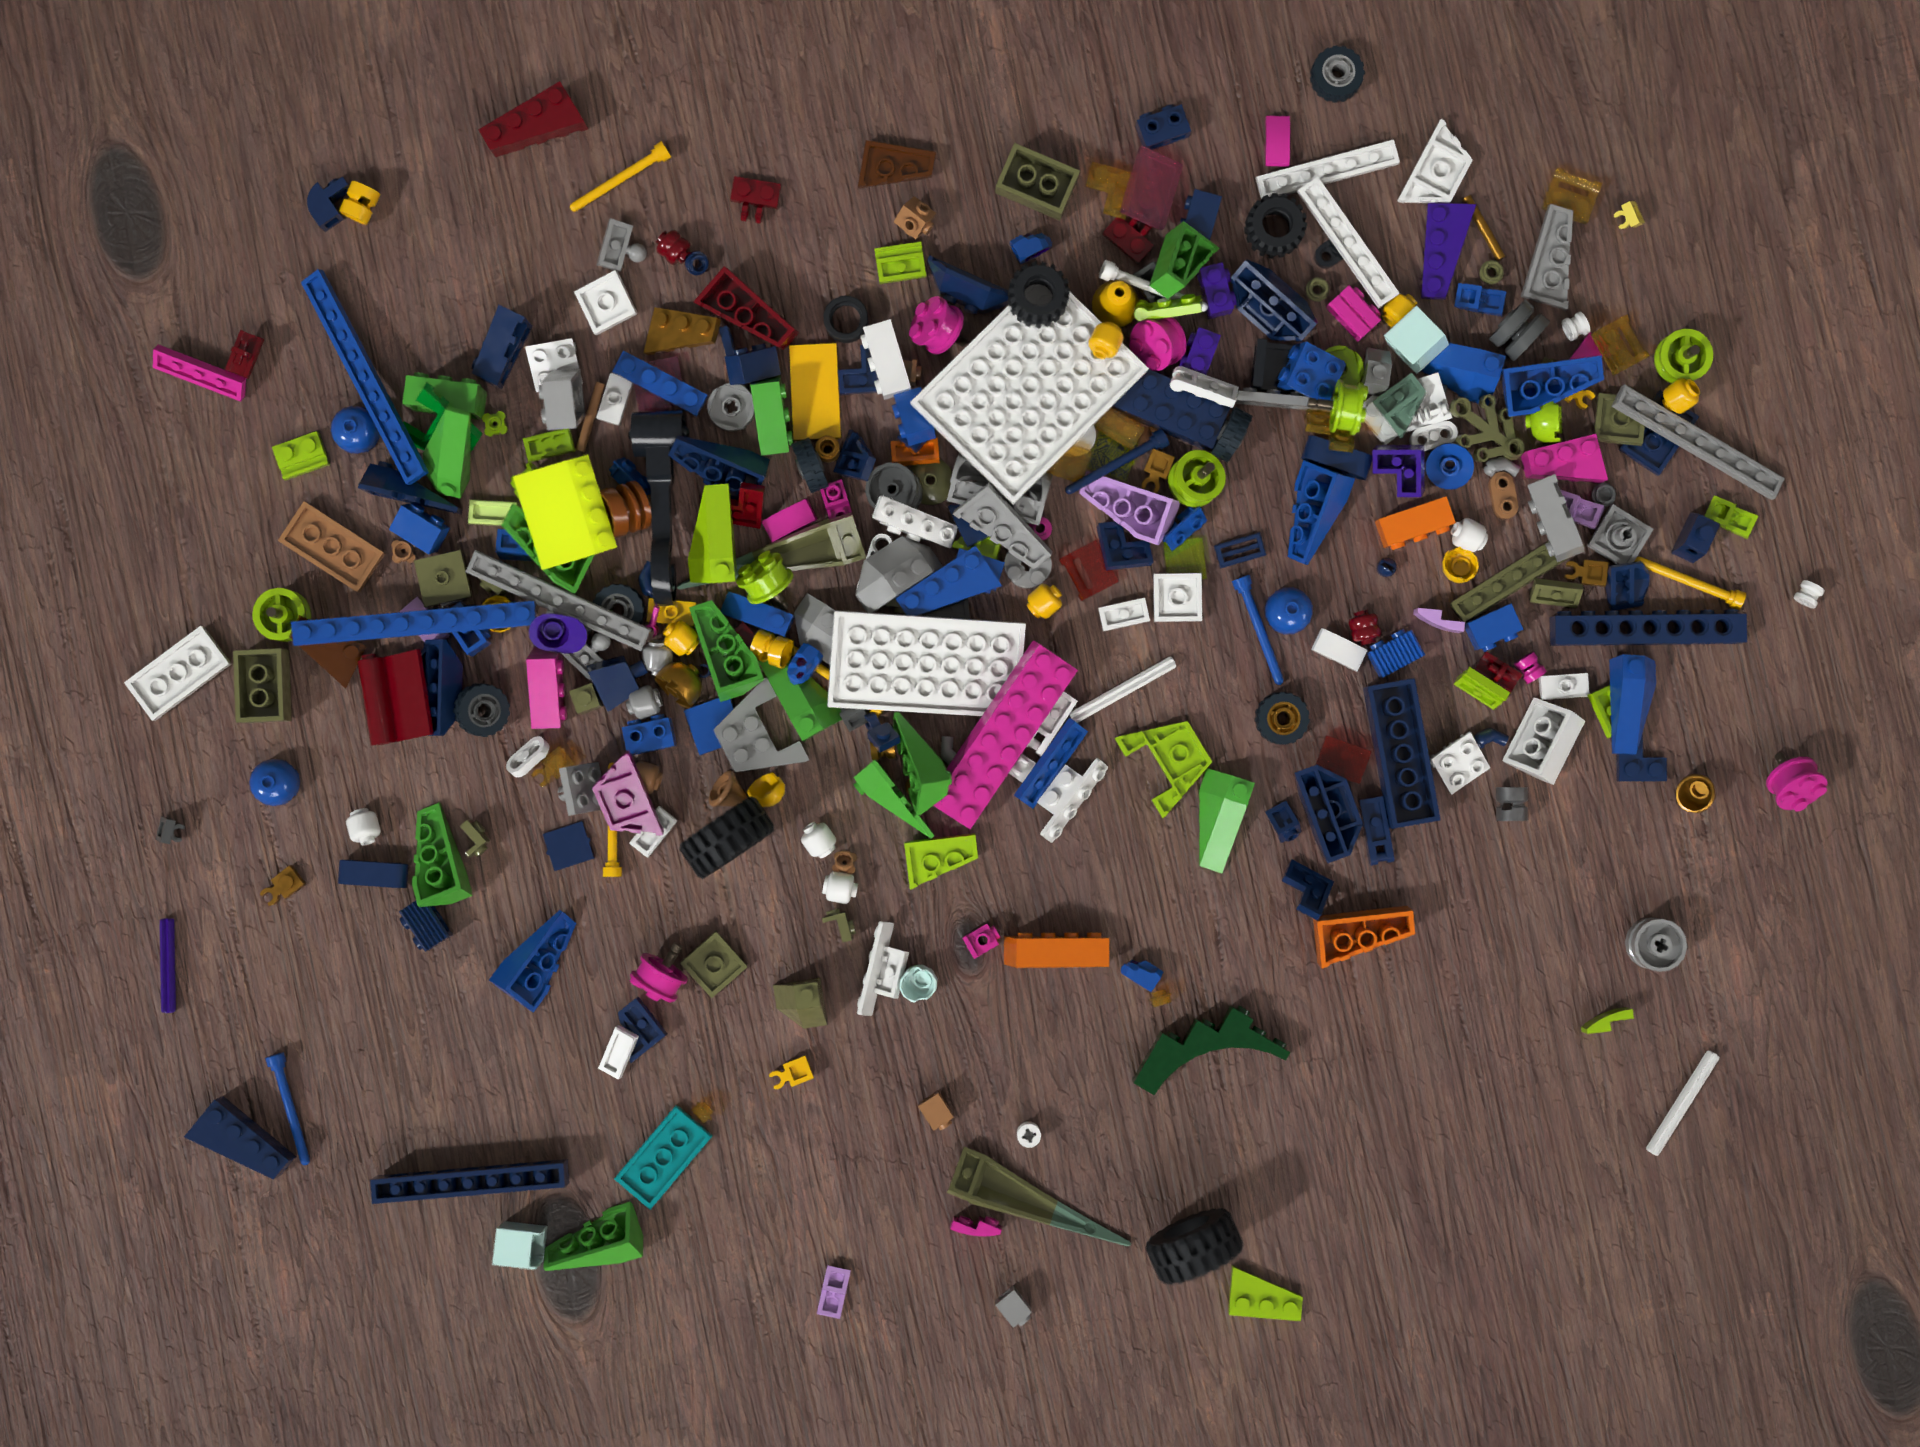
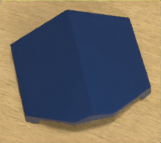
[1605,561,1650,611]

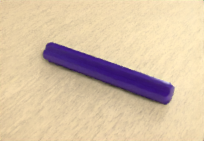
[160,918,176,1013]

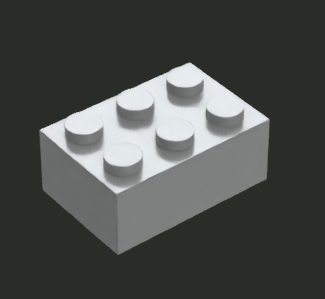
[539,369,586,430]

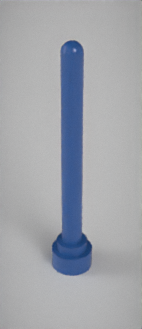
[1231,575,1284,685]
[265,1052,310,1165]

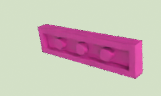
[153,344,246,402]

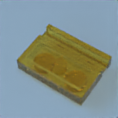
[1046,445,1092,482]

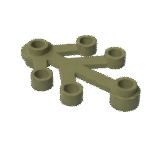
[1449,394,1525,462]

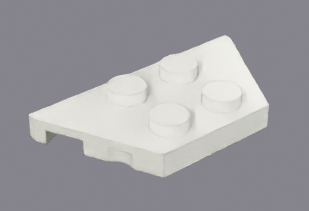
[1397,119,1472,203]

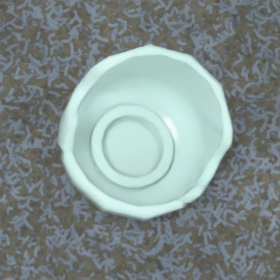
[899,965,938,1003]

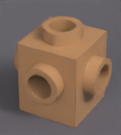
[894,196,937,239]

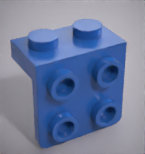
[1277,341,1346,400]

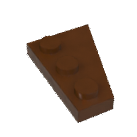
[858,140,936,189]
[289,615,367,689]

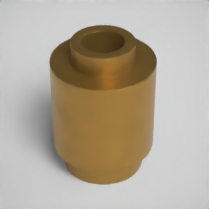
[815,436,840,463]

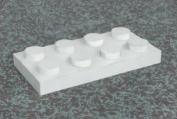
[124,626,231,721]

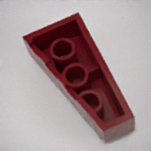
[478,81,588,157]
[693,266,799,350]

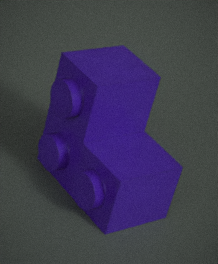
[1372,445,1425,497]

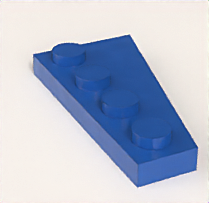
[895,546,1002,616]

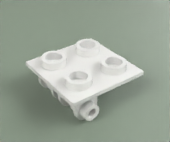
[525,338,583,392]
[1406,373,1453,432]
[1430,731,1490,795]

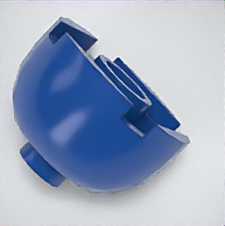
[331,406,380,454]
[1265,587,1313,635]
[249,759,300,806]

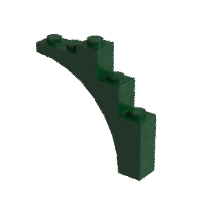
[1132,1005,1291,1095]

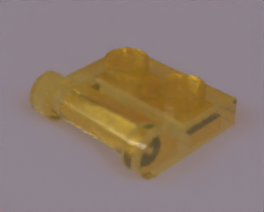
[1541,167,1602,224]
[1591,315,1650,376]

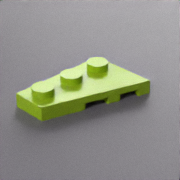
[904,833,978,890]
[1228,1265,1303,1321]

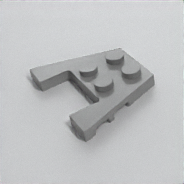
[713,678,809,773]

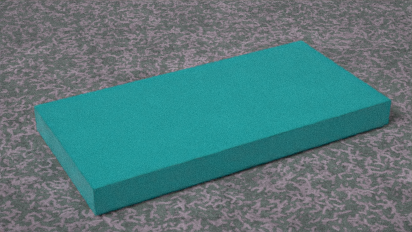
[614,1105,713,1210]

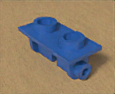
[609,457,651,498]
[1162,506,1208,551]

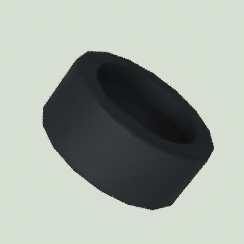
[824,296,869,343]

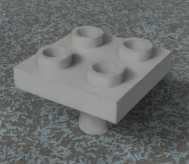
[1586,504,1654,565]
[558,762,601,816]

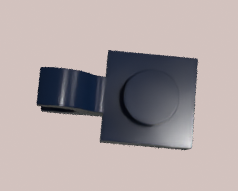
[864,712,901,753]

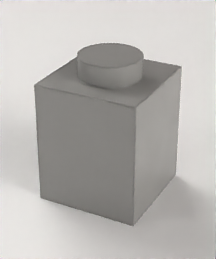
[995,1285,1032,1328]

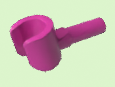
[646,606,660,638]

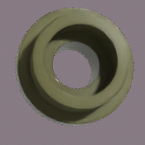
[1479,260,1504,284]
[1305,278,1330,302]

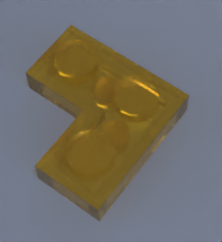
[1086,162,1138,220]
[1305,409,1354,453]

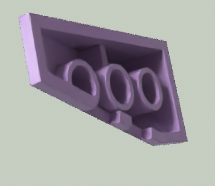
[1079,471,1180,545]

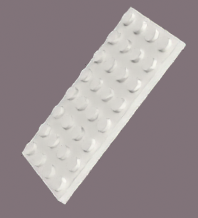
[827,610,1026,716]

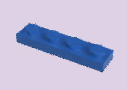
[612,350,708,417]
[1014,718,1088,809]

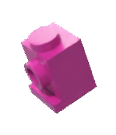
[962,923,1001,959]

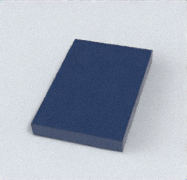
[1618,390,1699,476]

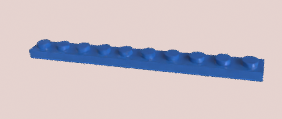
[301,269,429,485]
[291,601,537,646]

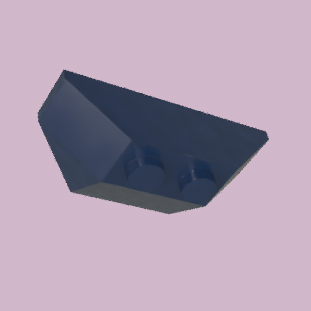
[928,255,1009,315]
[1231,259,1318,341]
[421,639,463,736]
[1294,765,1363,863]

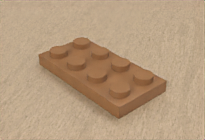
[278,501,385,593]

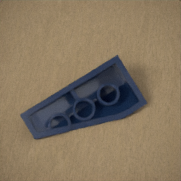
[668,435,770,500]
[358,461,463,515]

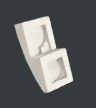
[1311,628,1367,672]

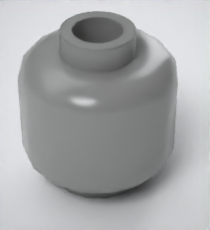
[642,639,673,675]
[626,685,663,720]

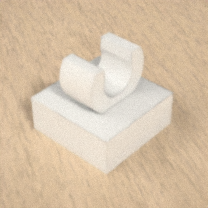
[1009,754,1036,783]

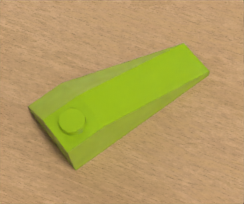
[688,483,738,583]

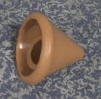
[709,771,748,807]

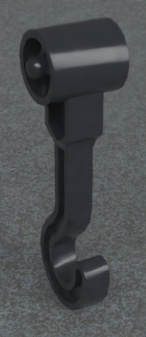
[628,410,690,606]

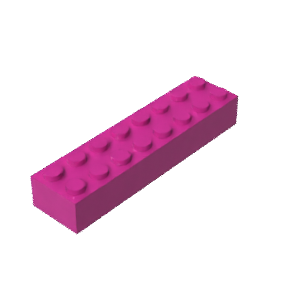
[933,640,1078,829]

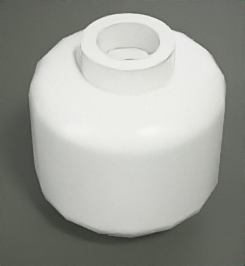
[1451,518,1488,552]
[346,808,381,845]
[801,822,836,858]
[822,871,858,904]

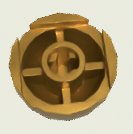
[655,662,702,709]

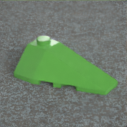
[501,504,595,594]
[758,659,842,741]
[892,712,952,815]
[1199,768,1255,873]
[412,803,473,907]

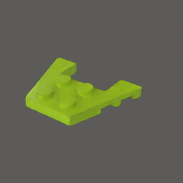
[1114,721,1212,818]

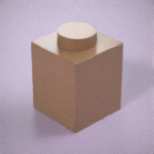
[918,1091,954,1131]

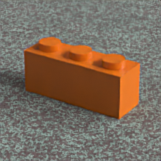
[1375,496,1456,550]

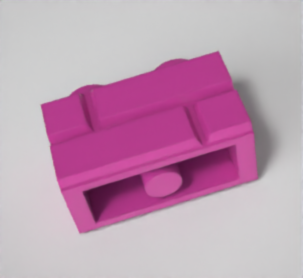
[1326,285,1382,342]

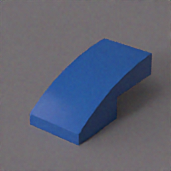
[1454,283,1507,317]

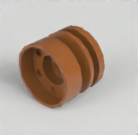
[600,480,652,538]

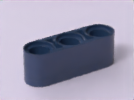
[1301,435,1373,480]
[338,860,409,888]

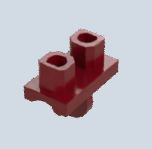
[225,330,264,379]
[1474,651,1523,695]

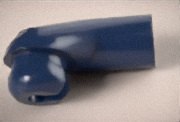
[638,561,653,597]
[1474,728,1509,749]

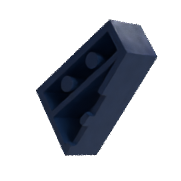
[471,305,533,390]

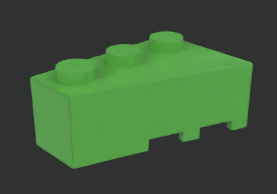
[750,375,794,456]

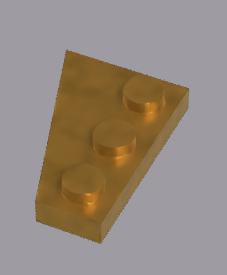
[643,307,721,355]

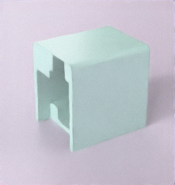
[1384,306,1449,374]
[492,1221,547,1270]

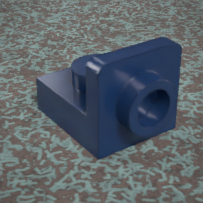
[1265,801,1302,843]

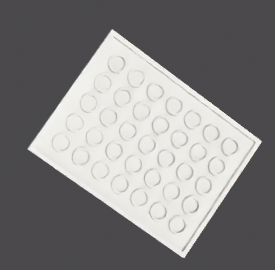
[910,284,1149,505]

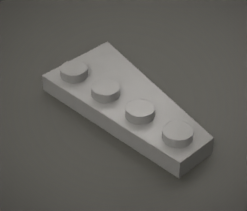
[1521,204,1573,310]
[953,483,1053,569]

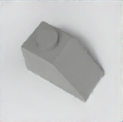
[1361,347,1392,396]

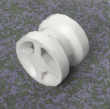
[1561,312,1590,341]
[1793,580,1825,608]
[1017,1121,1041,1148]

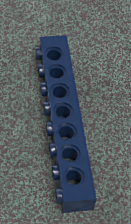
[1549,609,1747,646]
[370,1159,570,1204]

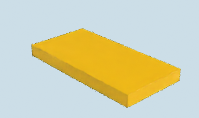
[789,343,841,441]

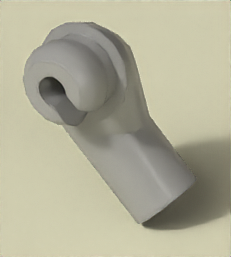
[1484,457,1521,477]
[941,736,957,765]

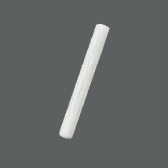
[1069,657,1176,723]
[1646,1050,1719,1156]

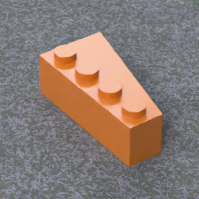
[1313,906,1415,969]
[1004,932,1109,968]

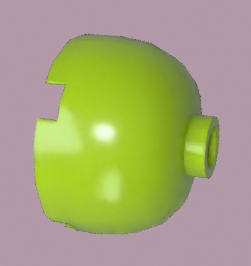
[1526,401,1562,444]

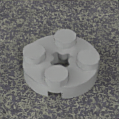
[707,383,755,431]
[1004,552,1052,589]

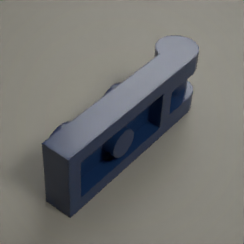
[1358,796,1395,866]

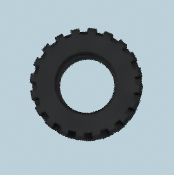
[680,797,774,879]
[1146,1208,1243,1285]

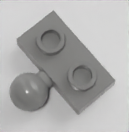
[596,218,647,272]
[561,632,611,683]

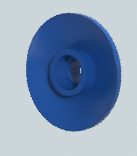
[1426,443,1474,490]

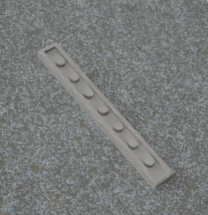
[1611,384,1785,500]
[466,550,651,651]

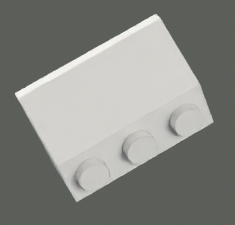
[1502,697,1585,785]

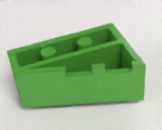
[1149,221,1219,299]

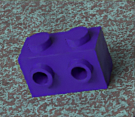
[1197,262,1237,320]
[1179,327,1221,375]

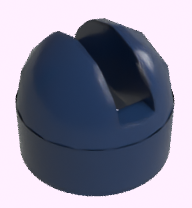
[1376,558,1397,577]

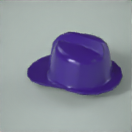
[529,613,587,654]

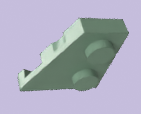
[1373,373,1427,439]

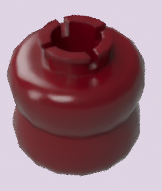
[656,230,691,265]
[1348,610,1381,646]

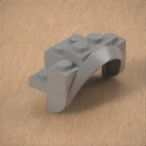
[947,453,1053,526]

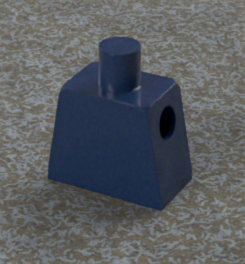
[1671,512,1720,563]
[586,656,648,712]

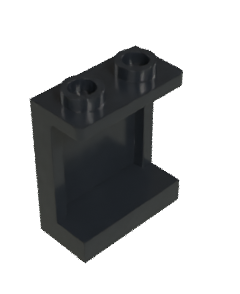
[1250,338,1315,396]

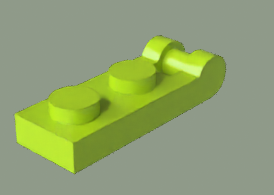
[1134,294,1203,321]

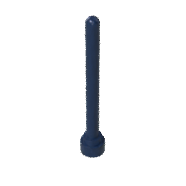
[1065,428,1170,494]

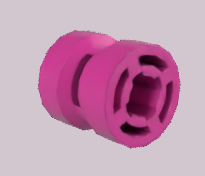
[1514,651,1547,684]

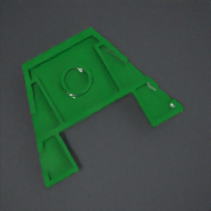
[403,382,483,453]

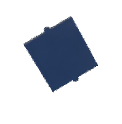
[543,821,595,871]

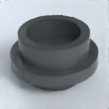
[1591,483,1616,507]

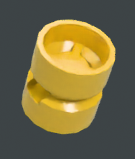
[338,181,381,225]
[750,629,794,669]

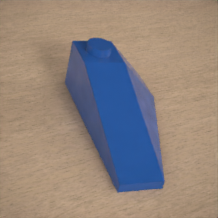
[1421,343,1506,406]
[1501,355,1604,417]
[1288,460,1355,565]
[1609,654,1656,755]
[489,910,576,1013]

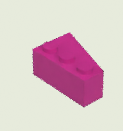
[1521,434,1608,484]
[526,647,567,729]

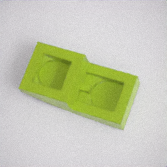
[1704,495,1758,539]
[1581,1007,1634,1034]

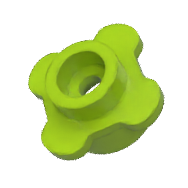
[482,411,508,437]

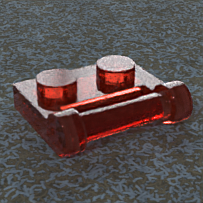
[1059,540,1119,602]

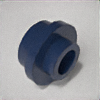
[685,251,709,275]

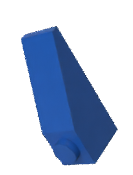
[721,591,795,638]

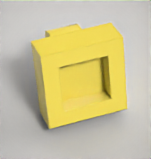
[1614,201,1645,229]

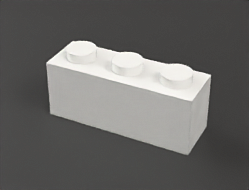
[860,319,911,400]

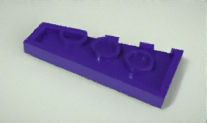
[1421,203,1476,300]

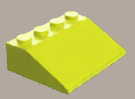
[513,455,617,570]

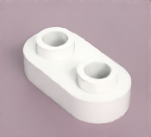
[1409,421,1458,452]
[506,736,550,777]

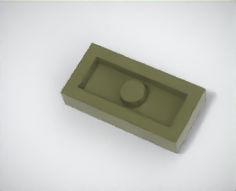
[1529,578,1583,608]

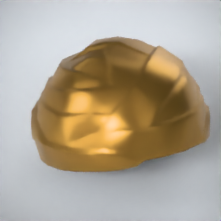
[1676,774,1715,813]

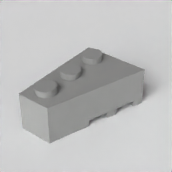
[1527,474,1585,562]

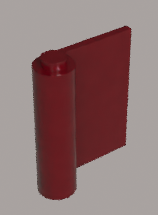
[357,649,434,746]

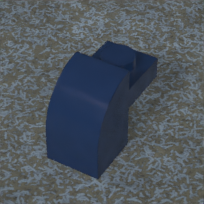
[307,177,350,232]

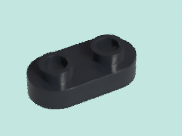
[1314,239,1343,269]

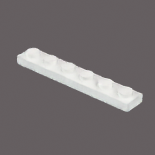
[1256,140,1400,199]
[1297,176,1399,309]

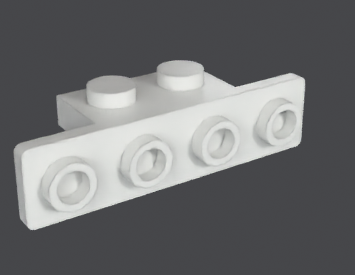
[873,496,958,548]
[1037,758,1108,843]
[857,921,909,1016]

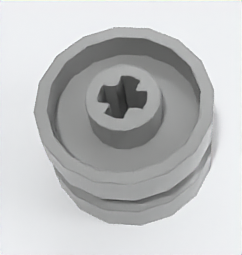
[1625,917,1687,972]

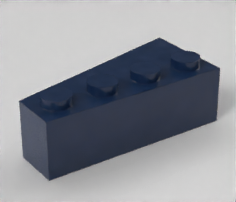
[184,1096,297,1179]

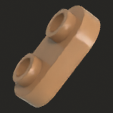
[1488,472,1518,520]

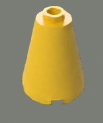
[1092,280,1139,328]

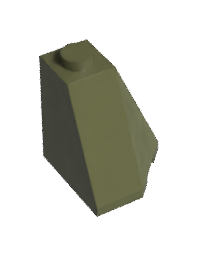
[773,978,828,1029]

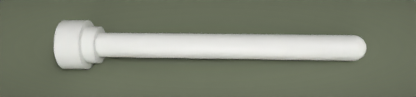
[1099,260,1208,311]

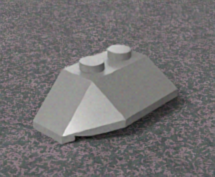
[856,536,943,613]
[794,593,834,665]

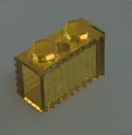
[1094,407,1145,450]

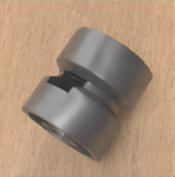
[1496,787,1528,821]

